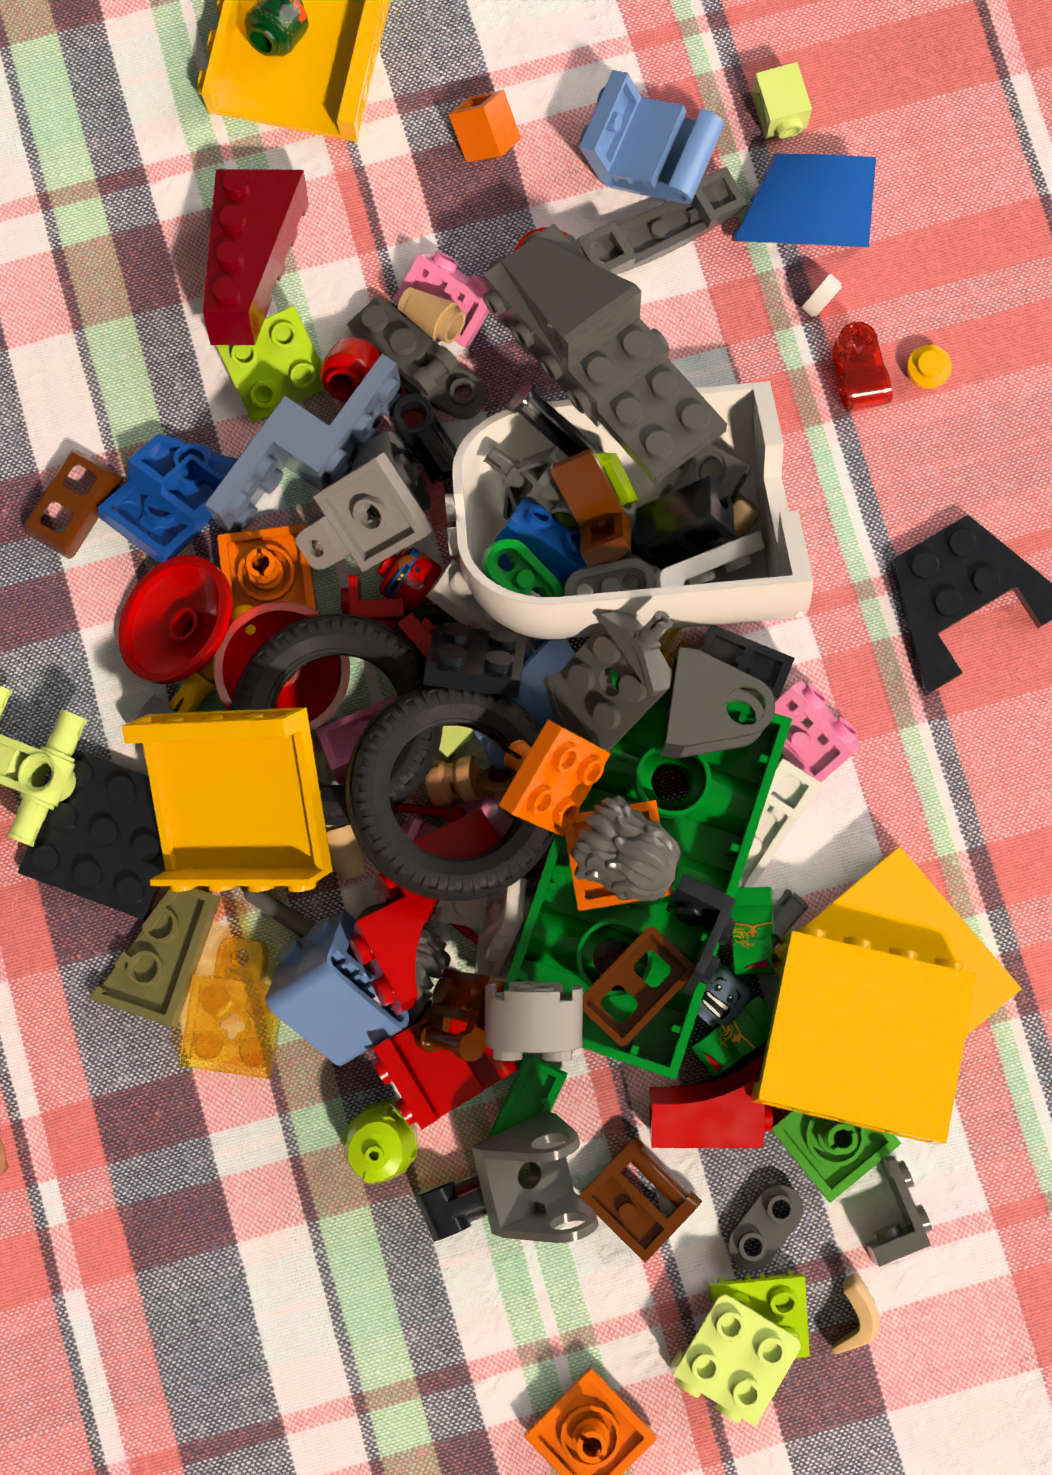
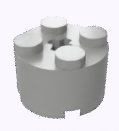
[484,981,583,1062]

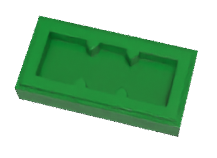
[487,1053,568,1138]

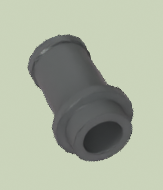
[773,889,809,949]

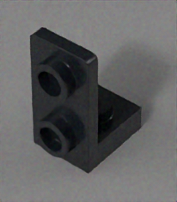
[665,874,737,996]

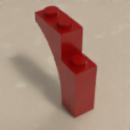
[350,808,500,1015]
[649,1051,773,1148]

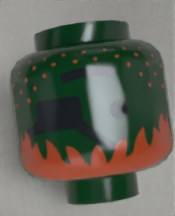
[244,0,309,56]

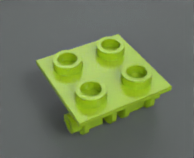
[216,305,325,423]
[709,1270,810,1358]

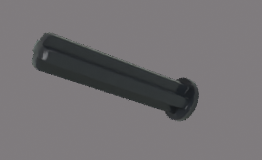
[507,382,603,457]

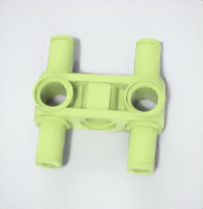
[0,686,88,847]

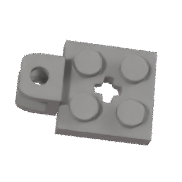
[295,452,434,572]

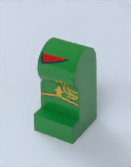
[731,887,775,975]
[691,995,773,1077]

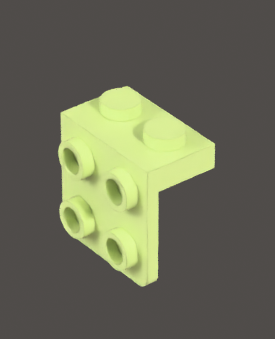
[670,1294,801,1427]

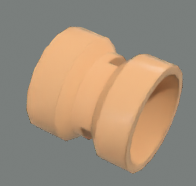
[425,755,483,807]

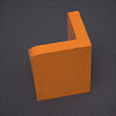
[448,90,520,162]

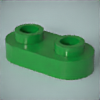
[482,539,563,597]

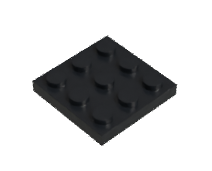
[17,749,166,921]

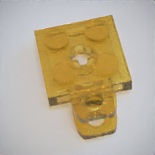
[179,937,281,1079]

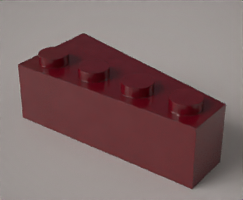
[203,169,309,345]

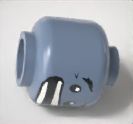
[697,961,754,1030]

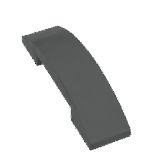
[577,167,748,275]

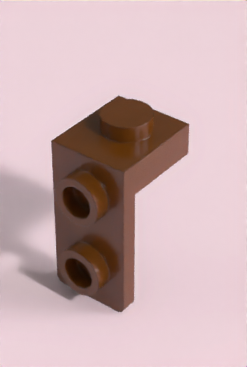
[550,449,631,568]

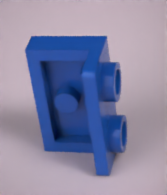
[490,498,587,596]

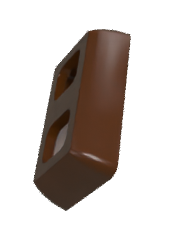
[23,450,122,559]
[583,927,694,1046]

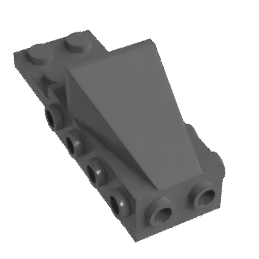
[482,224,727,484]

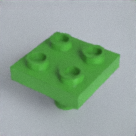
[771,1111,902,1203]

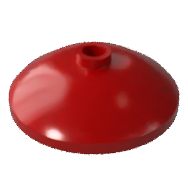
[118,555,232,684]
[213,601,350,731]

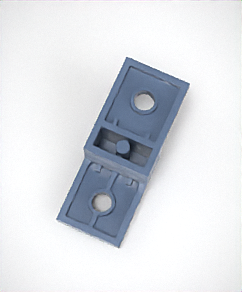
[205,354,403,533]

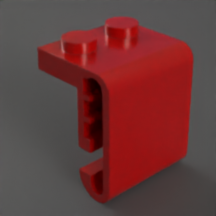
[371,1015,519,1130]

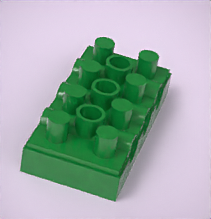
[503,670,792,1080]

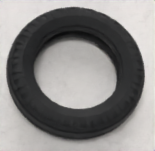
[231,614,443,826]
[345,686,555,901]

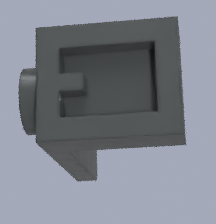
[865,1154,932,1267]

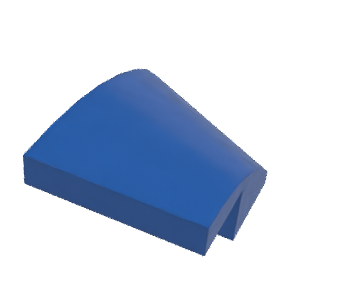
[732,153,876,247]
[98,434,241,564]

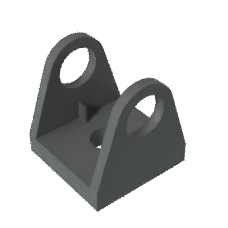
[660,647,775,759]
[471,1111,598,1243]

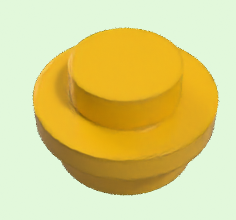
[907,345,952,389]

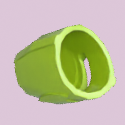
[340,1098,418,1185]

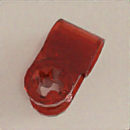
[832,322,893,413]

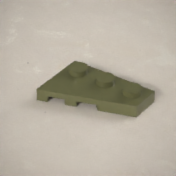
[88,888,221,1028]

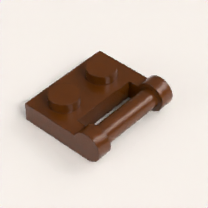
[414,969,506,1062]
[578,1135,702,1263]

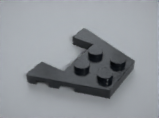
[890,515,1052,696]

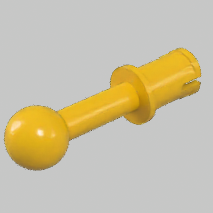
[167,604,256,713]

